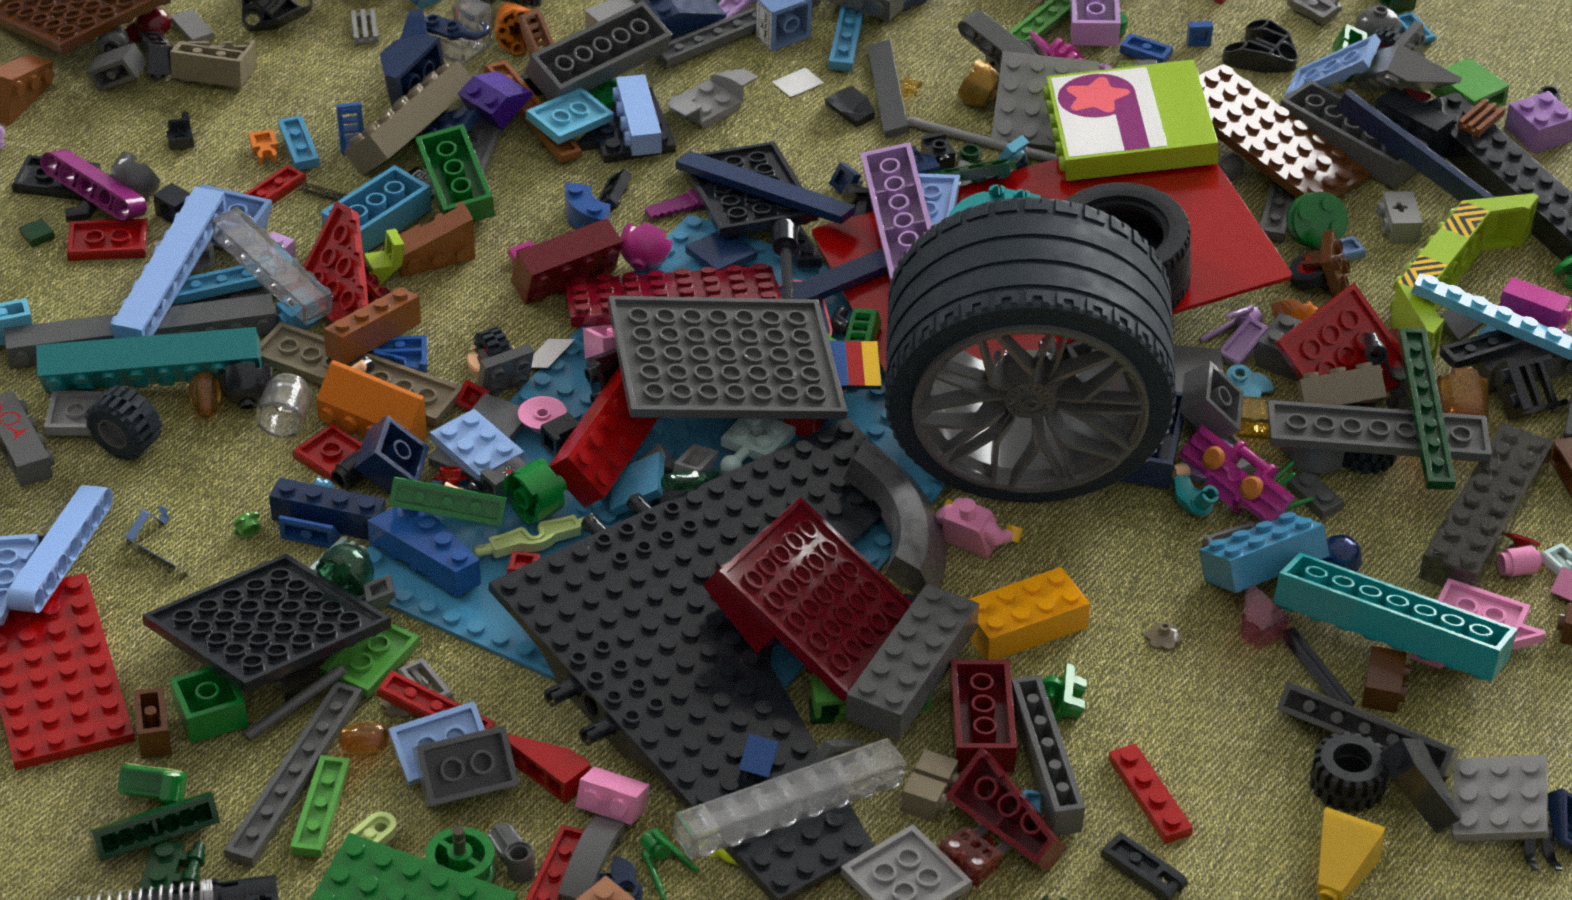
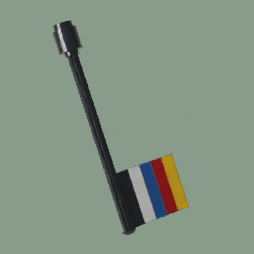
[771,218,881,390]

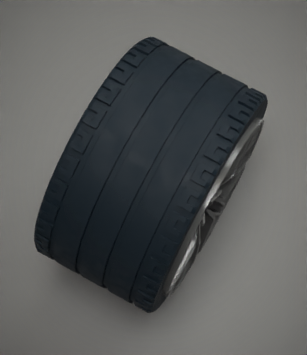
[885,197,1176,503]

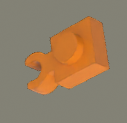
[249,129,278,165]

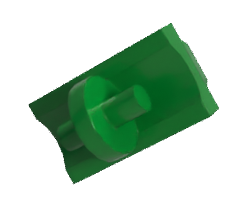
[1042,663,1087,722]

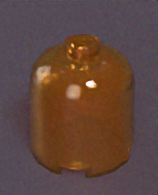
[1436,367,1489,421]

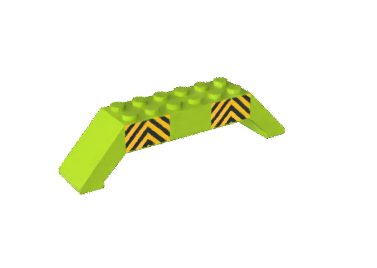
[1389,194,1539,363]

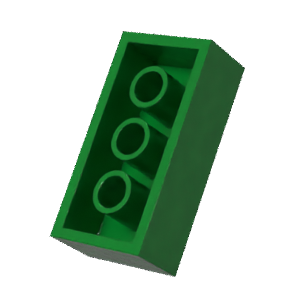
[415,124,495,222]

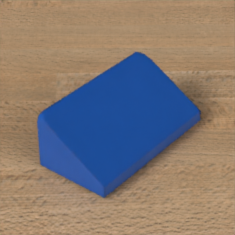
[279,515,340,548]

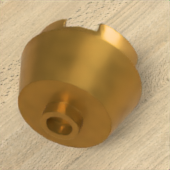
[957,59,999,108]

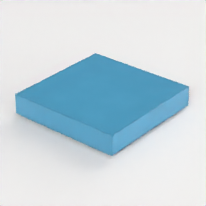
[610,451,665,516]

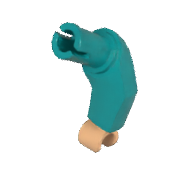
[1172,463,1219,517]

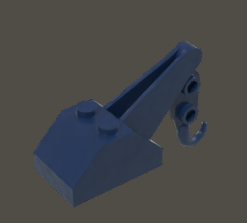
[379,9,490,110]

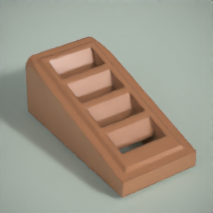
[517,8,554,58]

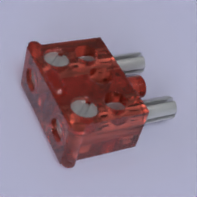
[939,824,1011,887]

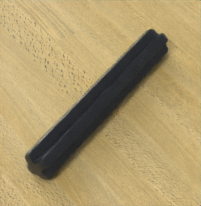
[1283,627,1355,707]

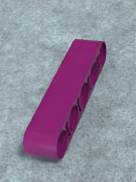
[40,149,147,221]

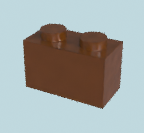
[1361,646,1411,713]
[133,687,172,759]

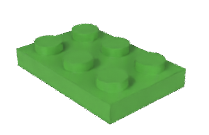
[320,623,420,699]

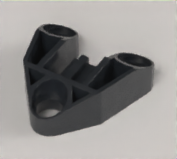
[242,0,313,32]
[1222,19,1298,73]

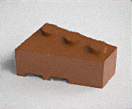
[0,54,54,126]
[398,201,475,277]

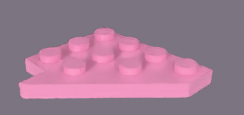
[1411,578,1546,668]

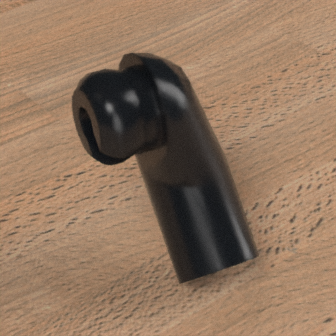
[65,198,98,221]
[830,306,849,337]

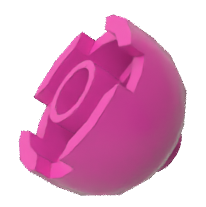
[620,222,673,271]

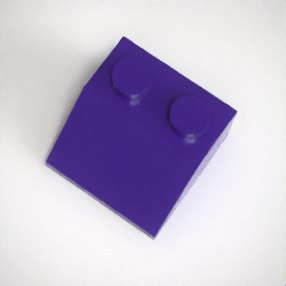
[458,71,533,130]

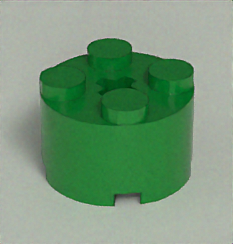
[503,457,567,524]

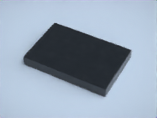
[12,155,101,200]

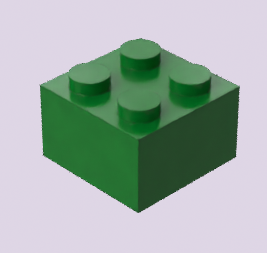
[169,668,248,744]

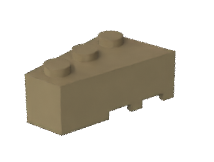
[170,41,257,89]

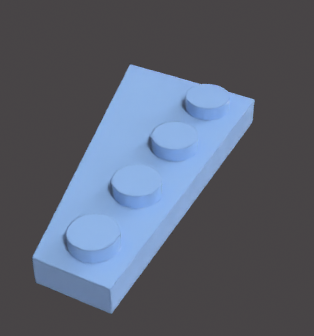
[0,534,39,626]

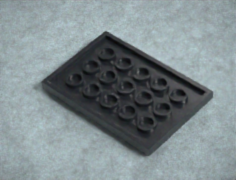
[679,141,818,237]

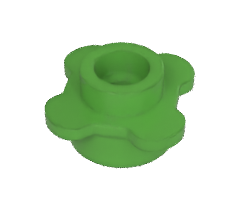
[233,512,261,538]

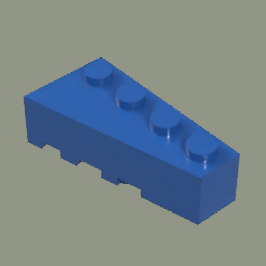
[367,507,481,596]

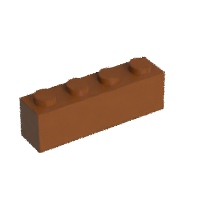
[324,287,421,365]

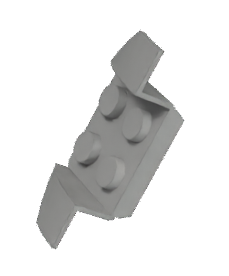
[669,69,758,129]

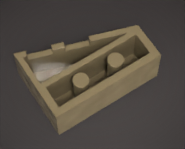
[1297,362,1387,406]

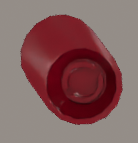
[125,7,172,42]

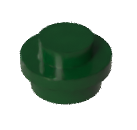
[957,144,982,164]

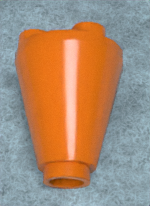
[494,2,541,55]

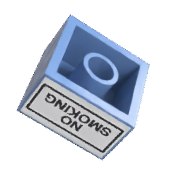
[756,0,812,52]

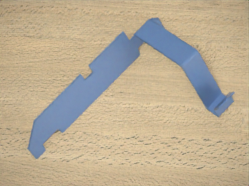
[125,505,188,574]

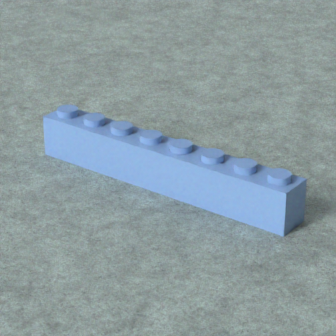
[110,187,227,339]

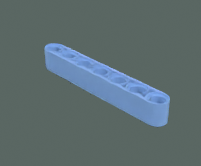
[6,485,113,613]

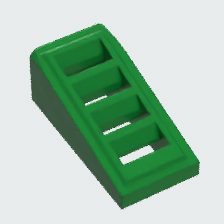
[845,308,882,341]

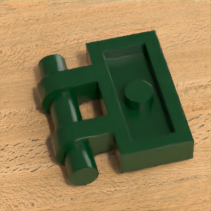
[139,841,206,892]

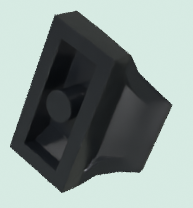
[824,86,875,127]

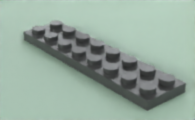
[1267,400,1492,462]

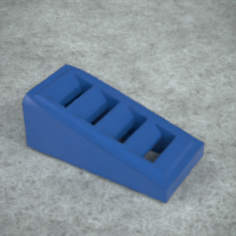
[336,102,364,155]

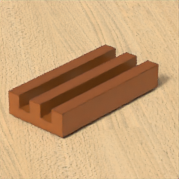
[1457,98,1506,137]

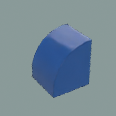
[739,734,780,777]

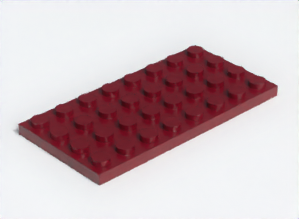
[565,264,782,327]

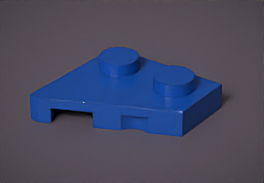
[373,335,428,373]

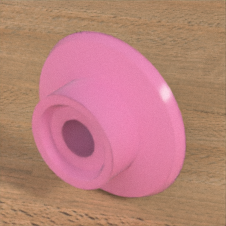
[518,396,567,434]

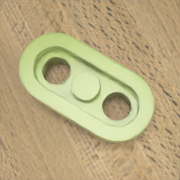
[344,812,397,845]

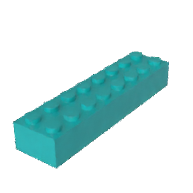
[36,327,262,394]
[1273,552,1517,681]

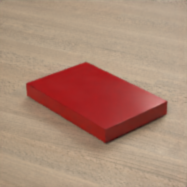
[67,218,148,261]

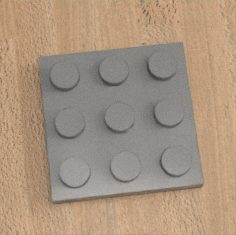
[1453,755,1548,841]
[840,824,972,900]

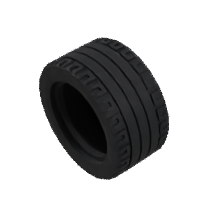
[1066,182,1191,310]

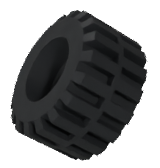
[1310,732,1389,813]

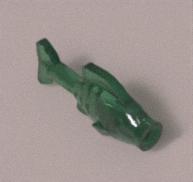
[661,469,727,491]

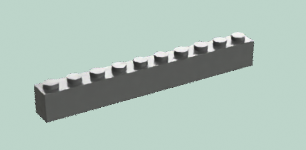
[4,293,276,369]

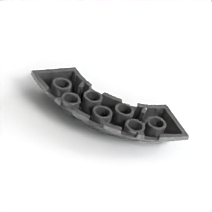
[843,440,946,595]

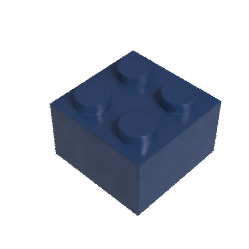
[354,415,429,494]

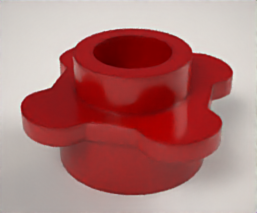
[434,466,467,486]

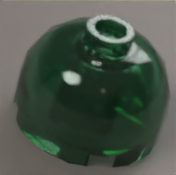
[316,544,375,597]

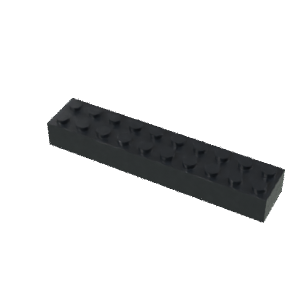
[1424,92,1572,261]

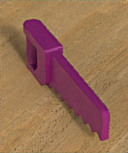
[645,189,704,220]

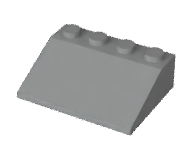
[1352,44,1462,93]

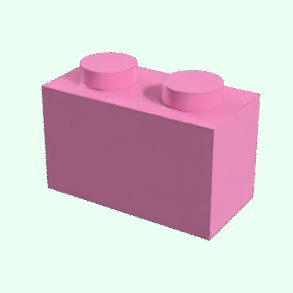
[575,766,650,825]

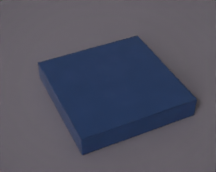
[685,232,758,270]

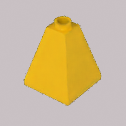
[1317,807,1386,900]

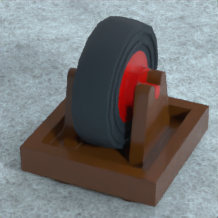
[1289,229,1351,297]

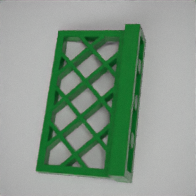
[388,477,507,526]

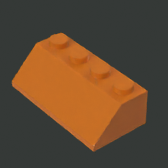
[316,360,427,441]

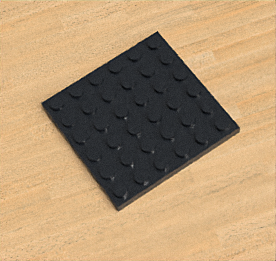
[142,554,391,693]

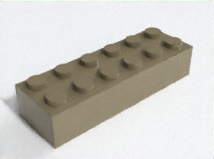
[343,60,471,175]

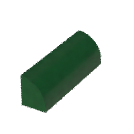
[89,791,220,861]

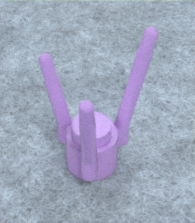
[1200,304,1262,342]

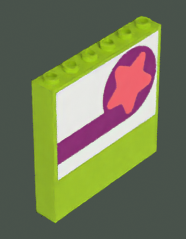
[1043,59,1218,181]

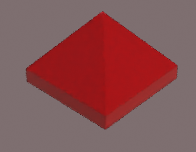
[455,379,490,411]

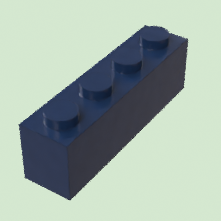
[269,477,386,540]

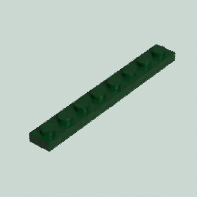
[1398,328,1456,490]

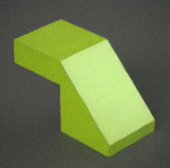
[364,229,404,285]

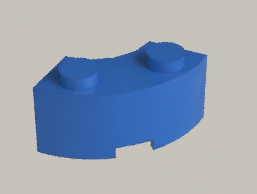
[565,182,610,229]

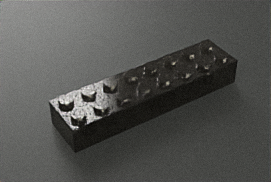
[1418,423,1555,588]

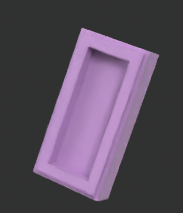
[1220,316,1269,365]

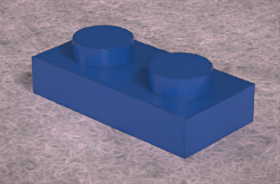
[1119,33,1173,63]

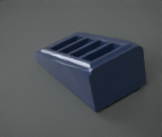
[1548,788,1572,852]

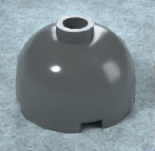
[1354,5,1401,37]
[110,152,161,199]

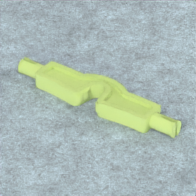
[473,515,592,558]

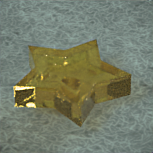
[899,75,922,96]

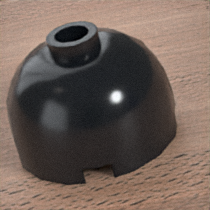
[218,362,273,409]

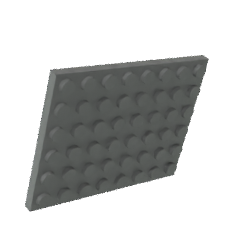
[607,296,848,419]

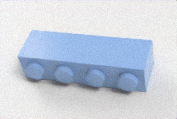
[612,74,662,156]

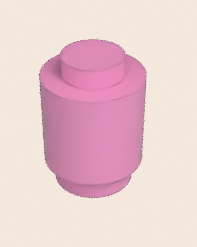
[1497,545,1542,577]

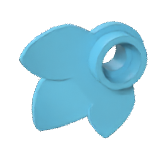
[1226,364,1274,409]

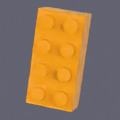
[969,567,1090,660]

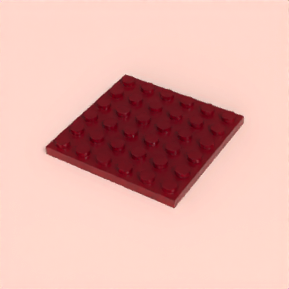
[714,496,912,702]

